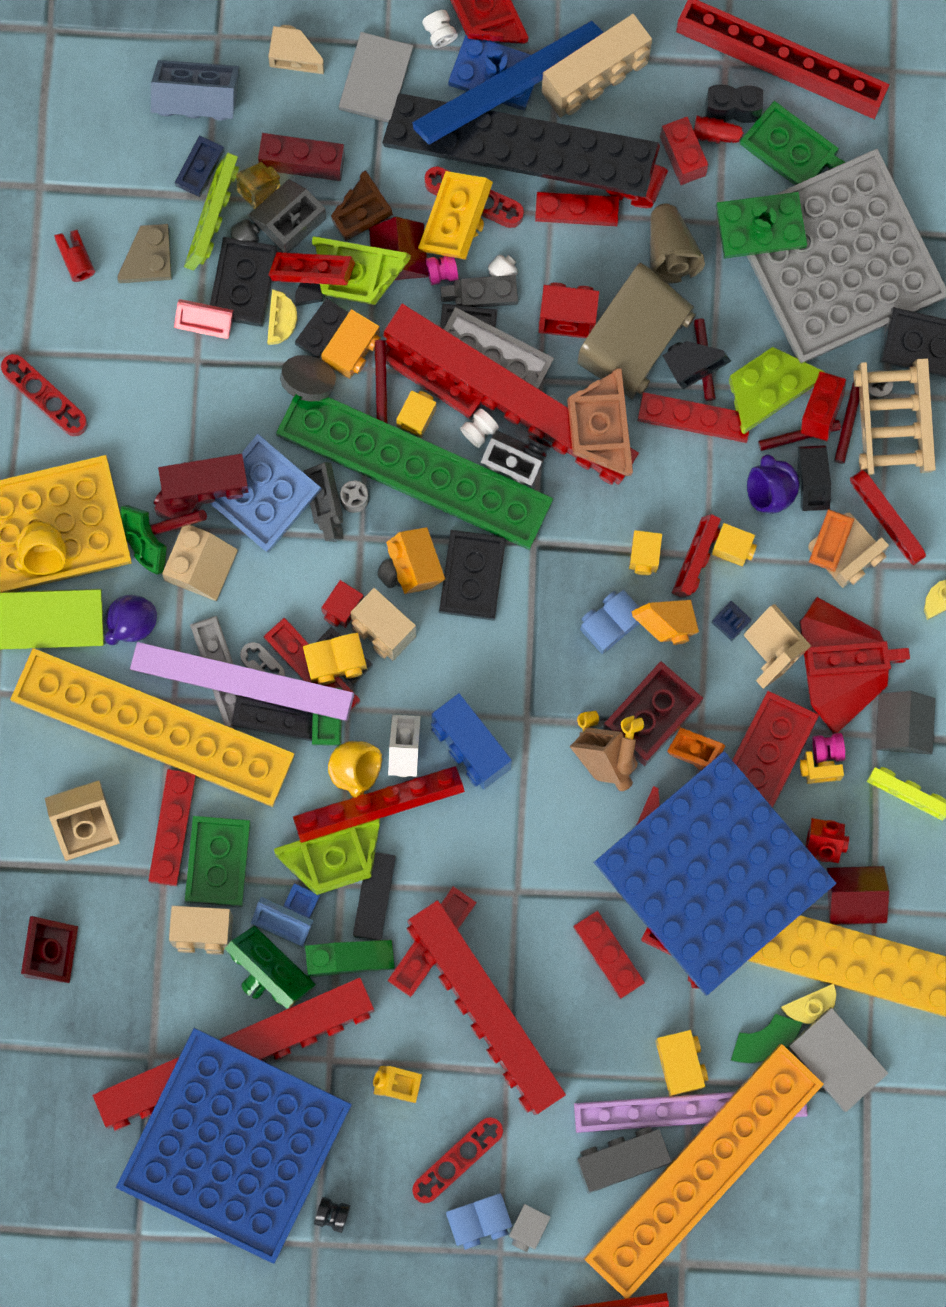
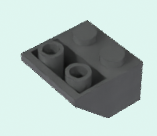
[248,179,326,253]

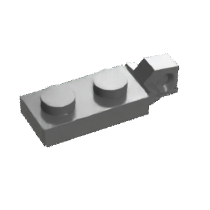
[440,275,518,307]
[304,462,344,542]

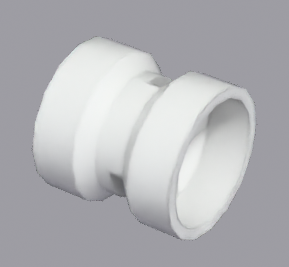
[422,10,458,48]
[460,409,499,448]

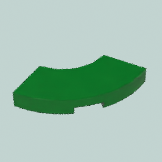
[121,505,167,575]
[730,1014,803,1063]

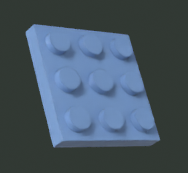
[210,434,323,553]

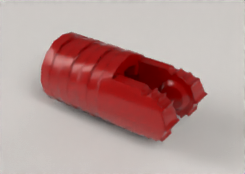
[694,115,744,144]
[54,230,95,282]

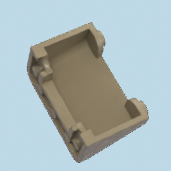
[577,262,696,400]

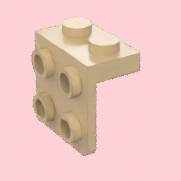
[808,513,889,588]

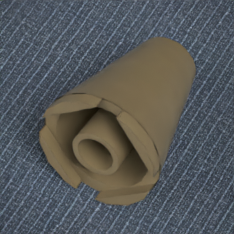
[650,203,705,283]

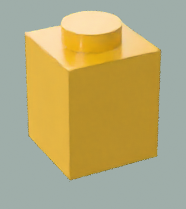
[396,390,436,439]
[711,523,757,567]
[629,530,662,575]

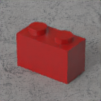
[660,117,708,185]
[801,371,846,441]

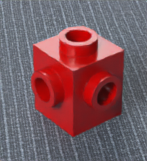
[805,818,849,863]

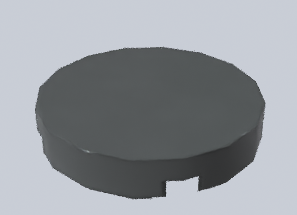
[280,355,336,401]

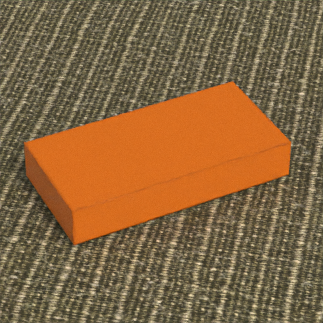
[809,509,854,572]

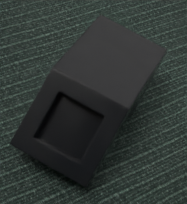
[797,445,831,511]

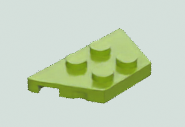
[312,236,411,305]
[729,347,825,434]
[274,819,380,895]

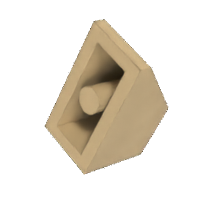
[268,25,324,74]

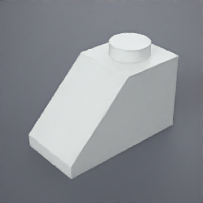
[388,715,421,777]

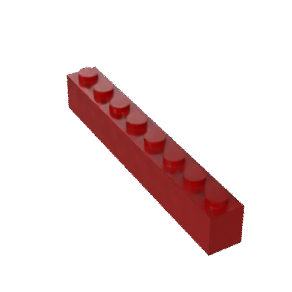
[676,0,890,120]
[406,900,566,1115]

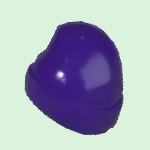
[747,454,799,514]
[105,595,157,645]

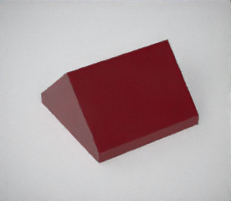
[369,217,428,280]
[826,866,889,925]
[21,916,78,983]

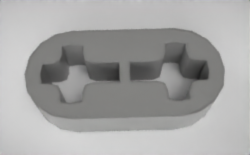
[240,642,285,676]

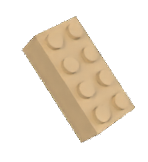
[541,14,652,118]

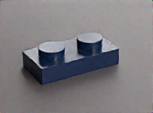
[175,135,224,197]

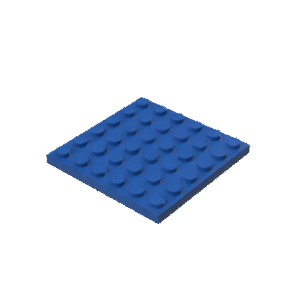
[593,751,837,996]
[116,1027,352,1264]

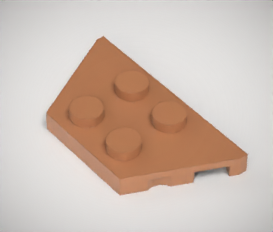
[567,368,633,476]

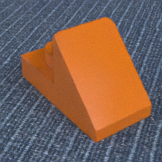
[667,727,725,771]

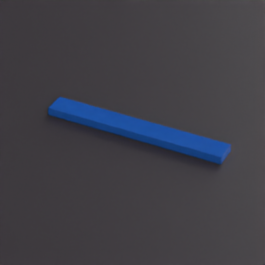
[412,21,604,145]

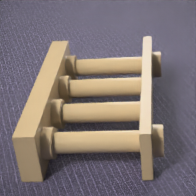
[853,359,936,476]

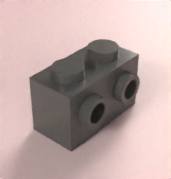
[481,430,547,486]

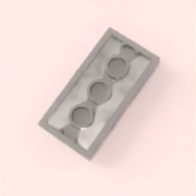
[444,307,554,389]

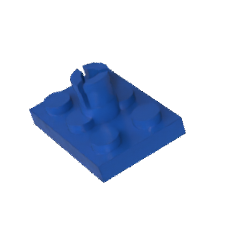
[448,35,535,111]

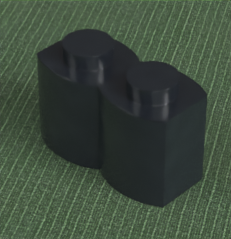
[705,85,763,123]

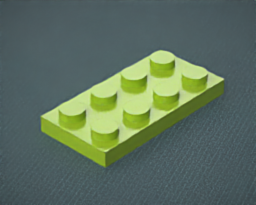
[183,153,239,271]

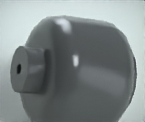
[231,219,260,243]
[377,558,401,588]

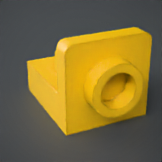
[800,751,844,784]
[373,1066,422,1103]

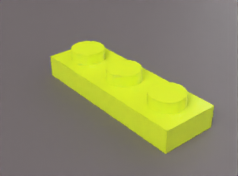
[866,767,946,821]

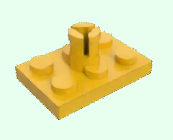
[418,171,493,260]

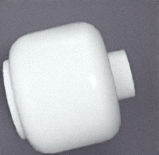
[488,255,518,277]

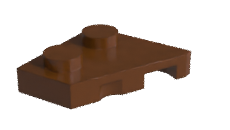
[331,170,393,242]

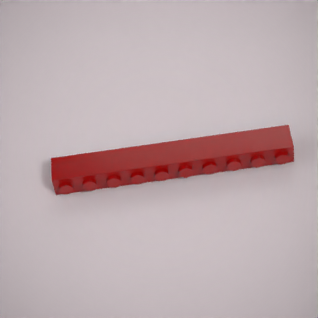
[383,303,639,485]
[92,977,374,1131]

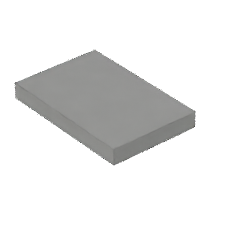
[339,32,413,122]
[788,1008,888,1112]

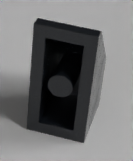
[662,341,731,389]

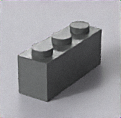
[576,1126,672,1194]

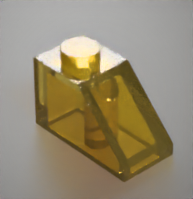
[236,162,280,209]

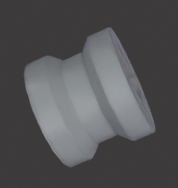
[868,370,893,400]
[340,480,369,513]

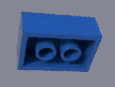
[431,693,512,790]

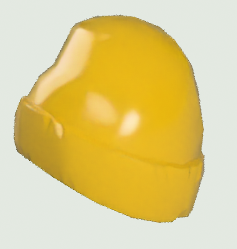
[14,522,66,575]
[328,741,382,798]

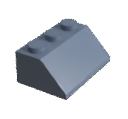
[151,60,239,121]

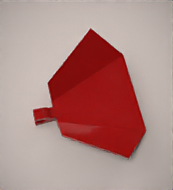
[799,597,910,734]

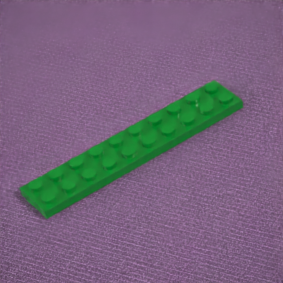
[276,394,553,550]

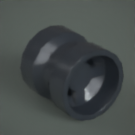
[314,1197,351,1233]

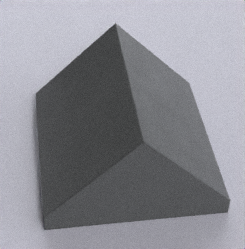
[875,691,935,755]

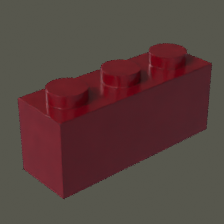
[258,133,345,181]
[158,453,249,509]

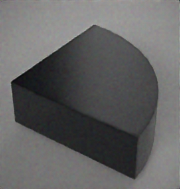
[295,283,323,306]

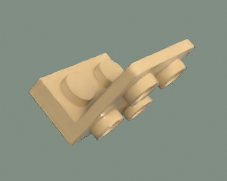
[744,604,811,689]

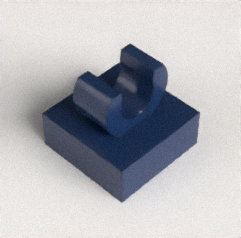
[711,601,752,641]

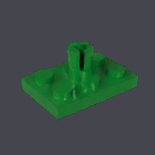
[716,192,807,259]
[225,925,316,1009]

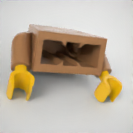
[570,711,644,791]

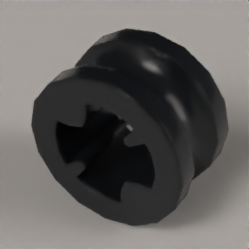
[523,435,551,459]

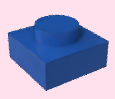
[283,883,320,919]

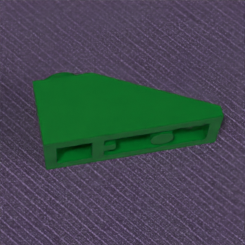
[305,940,395,978]

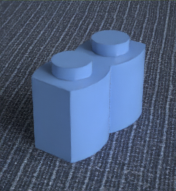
[580,590,640,654]
[446,1193,512,1250]

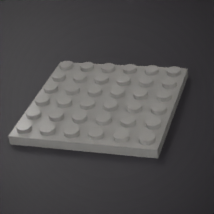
[747,149,946,363]

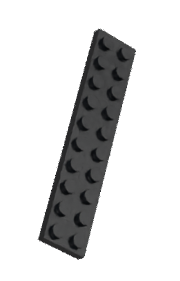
[382,93,660,198]

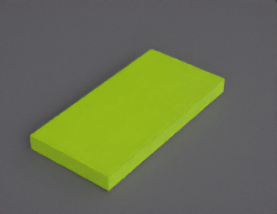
[0,589,104,650]

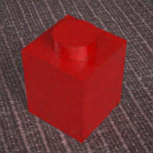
[321,580,364,628]

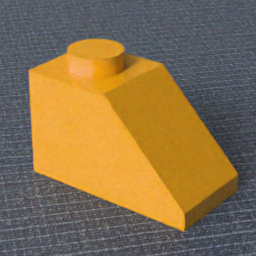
[631,600,699,645]

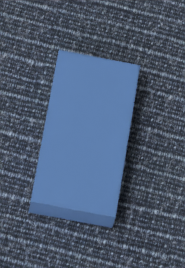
[251,897,314,947]

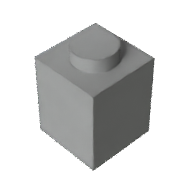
[508,1204,551,1252]

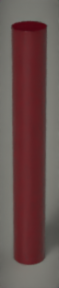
[694,318,716,401]
[375,340,388,424]
[834,382,860,464]
[758,419,841,451]
[150,509,207,535]

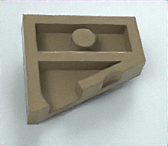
[117,224,172,283]

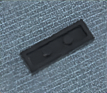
[231,697,313,741]
[353,852,396,941]

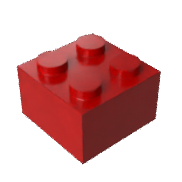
[538,282,599,338]

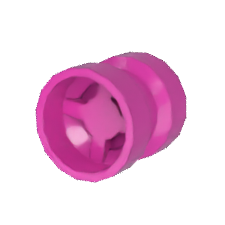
[426,256,459,285]
[812,733,845,764]

